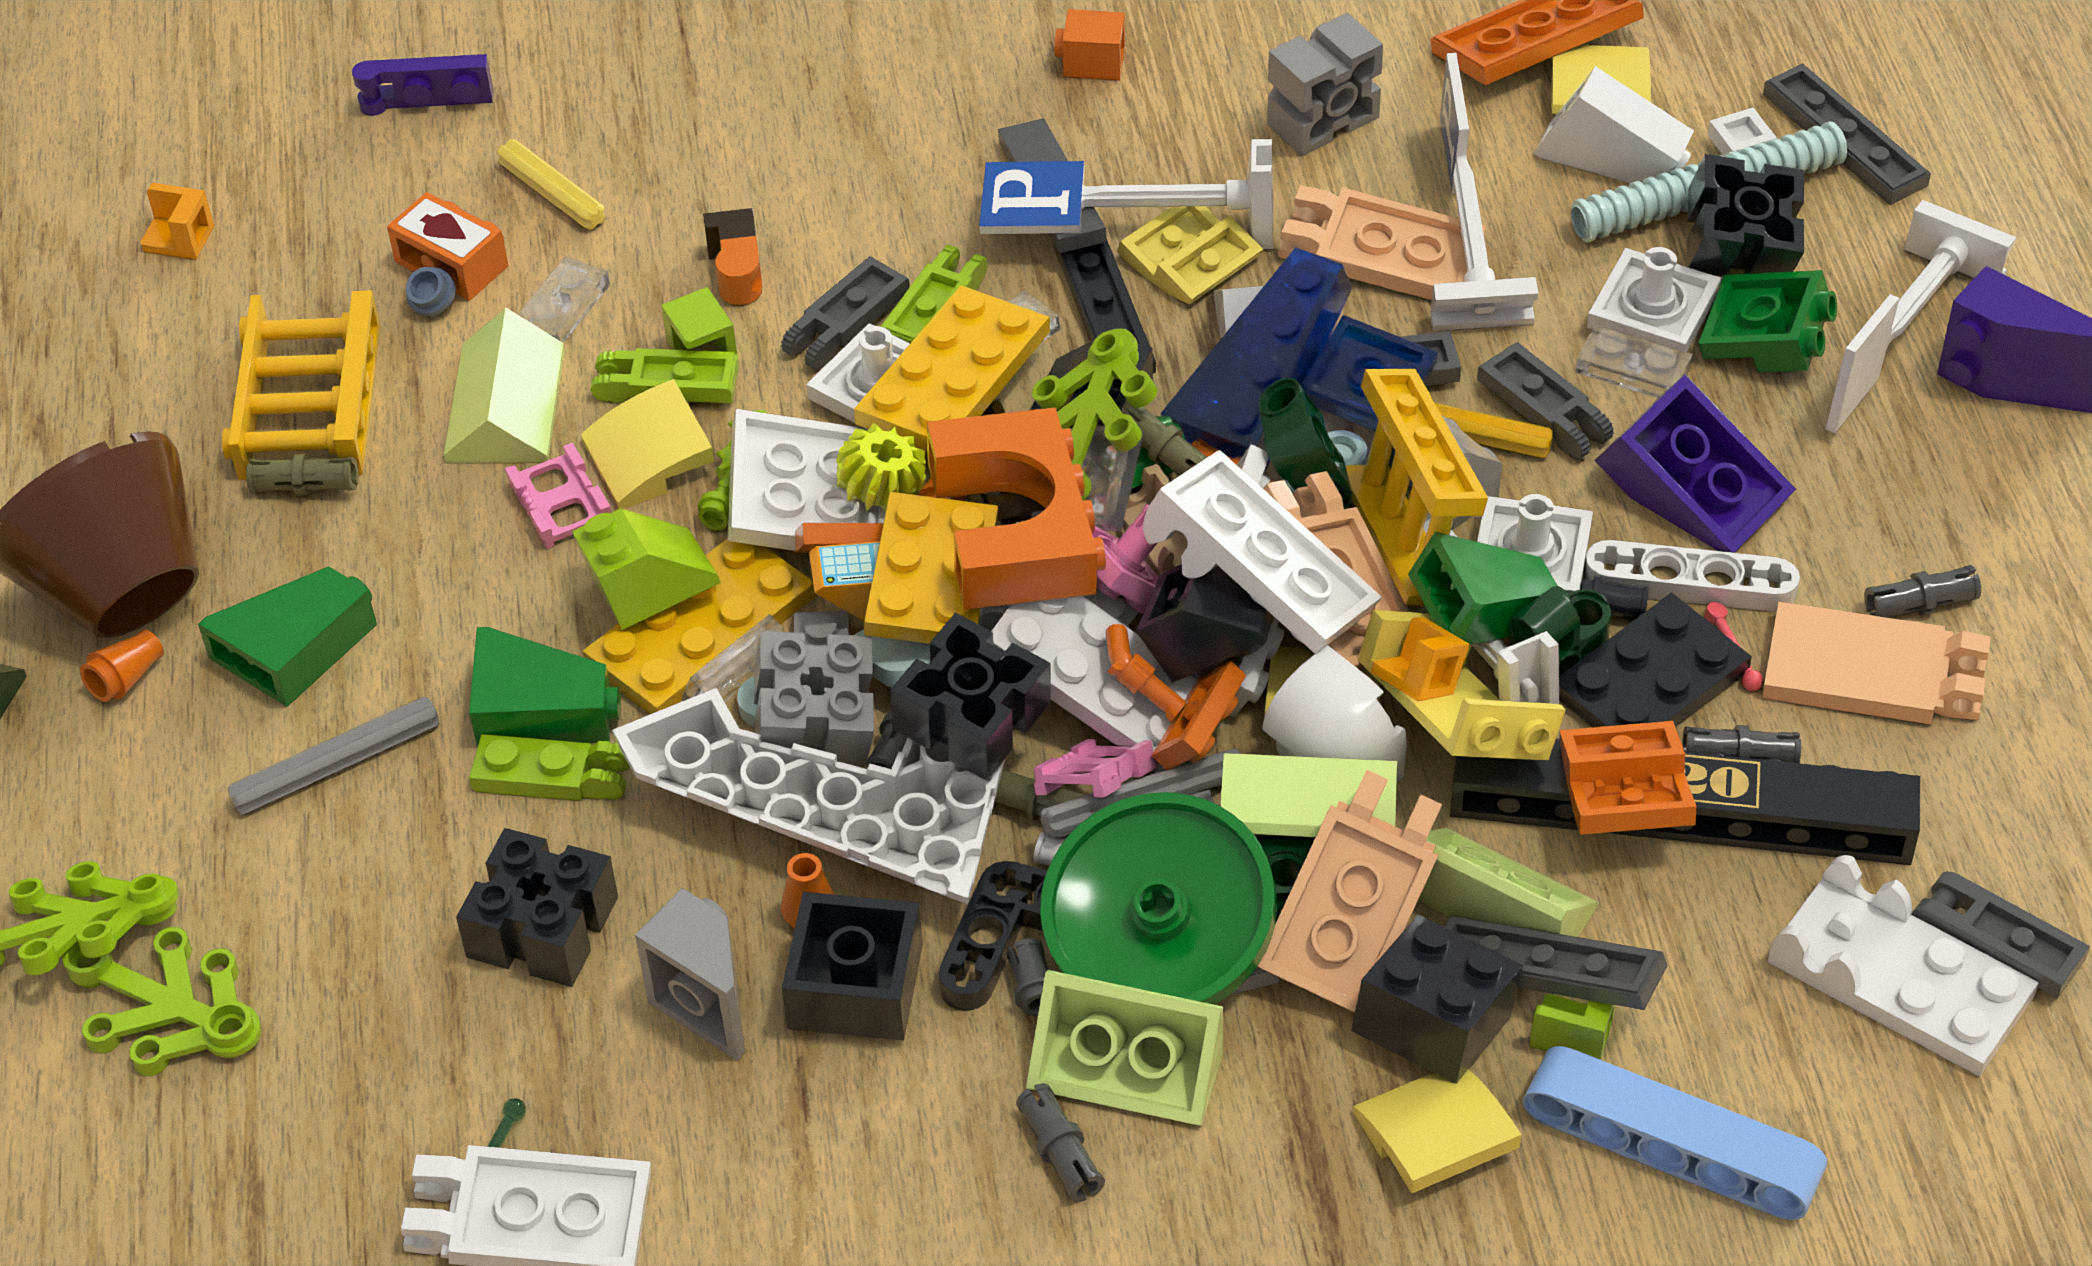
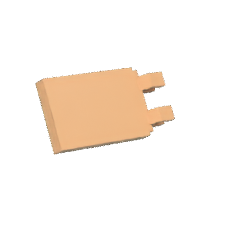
[1278,185,1486,300]
[1262,471,1409,671]
[1762,601,1991,725]
[1257,770,1442,1013]

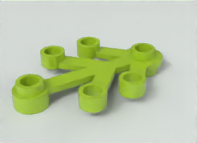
[1032,328,1158,501]
[0,861,179,975]
[62,927,262,1076]

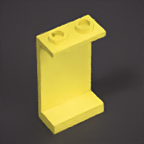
[1357,610,1566,760]

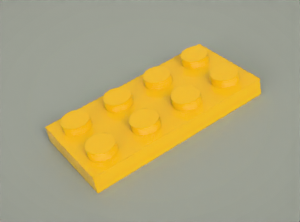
[854,285,1050,451]
[582,538,816,714]

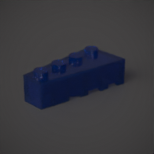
[1160,247,1352,471]

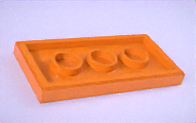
[1430,0,1644,85]

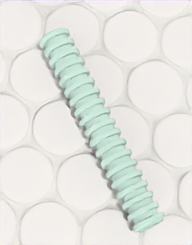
[1571,121,1847,243]

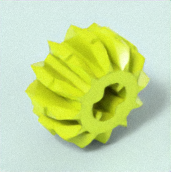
[836,423,926,513]

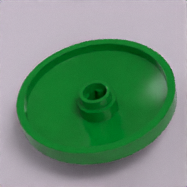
[1040,792,1277,1005]

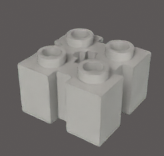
[1267,13,1383,156]
[754,631,874,767]

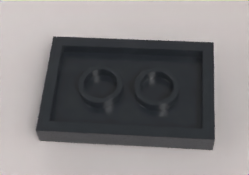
[1559,592,1752,727]

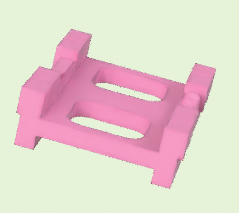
[505,443,611,549]
[1034,739,1157,798]

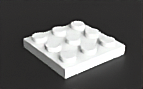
[728,409,886,551]

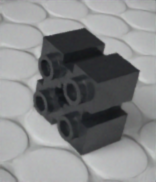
[1687,154,1804,277]
[890,612,1051,781]
[456,828,618,987]

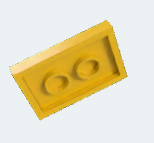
[864,492,998,644]

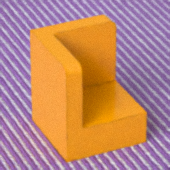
[141,183,214,260]
[1370,616,1469,701]

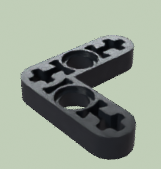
[939,861,1047,1011]

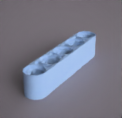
[1522,1046,1827,1220]

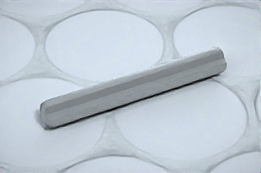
[228,697,439,815]
[1040,749,1241,838]

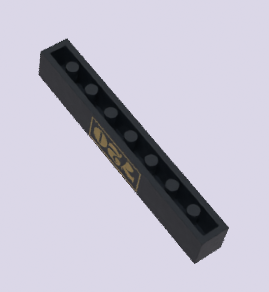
[1450,738,1920,865]

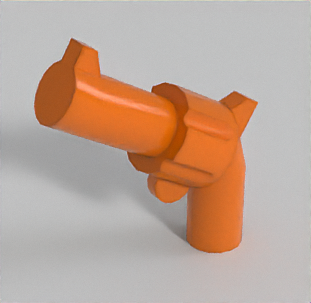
[1105,624,1186,722]

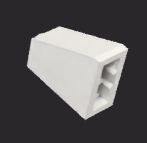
[1534,66,1694,183]

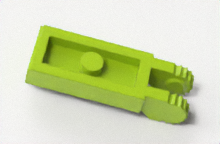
[881,244,988,344]
[590,348,739,403]
[469,734,630,801]

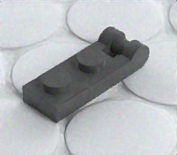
[1911,871,2090,999]

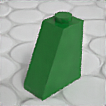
[1408,532,1558,645]
[198,566,377,707]
[469,627,621,748]

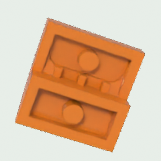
[1559,721,1697,835]

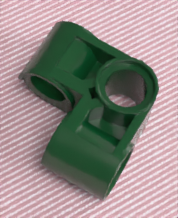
[1258,378,1353,509]
[1508,586,1611,676]

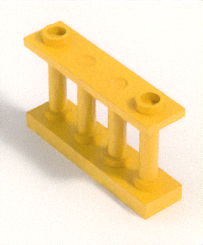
[222,290,380,480]
[1346,369,1488,606]

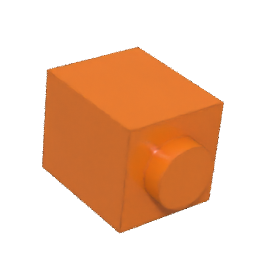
[1054,9,1126,81]

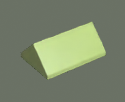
[443,308,565,463]
[1221,753,1397,837]
[1418,828,1599,937]
[1026,970,1223,1126]

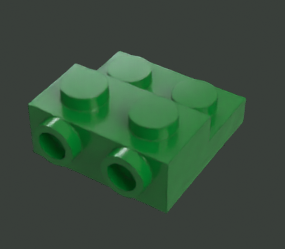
[1698,270,1838,372]

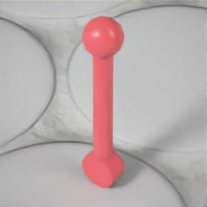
[1704,602,1764,692]

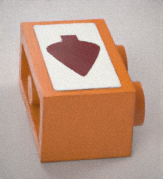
[387,192,509,301]

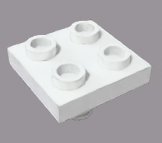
[1587,247,1721,359]
[806,323,909,428]
[1477,494,1593,594]

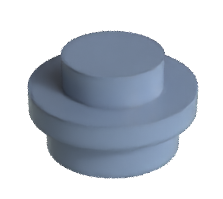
[406,267,456,316]

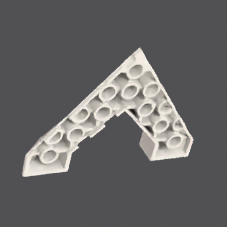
[612,604,1011,904]

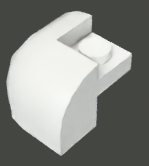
[1262,645,1407,782]

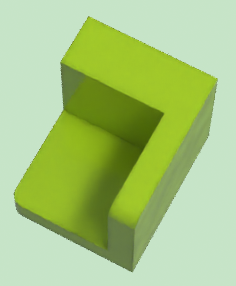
[661,287,737,354]
[1529,994,1616,1060]

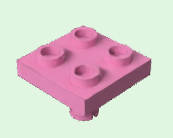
[1092,504,1159,614]

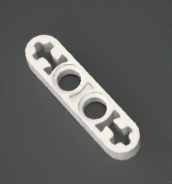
[1584,540,1800,612]

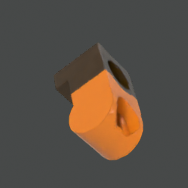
[703,208,763,305]

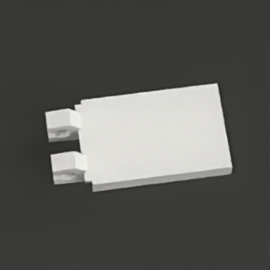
[401,1145,651,1266]

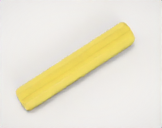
[497,139,606,230]

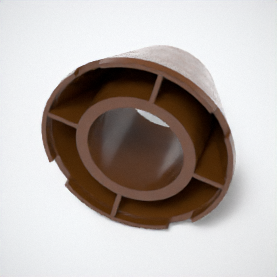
[0,431,199,638]

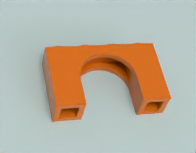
[927,407,1106,610]

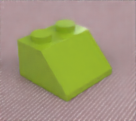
[572,508,721,630]

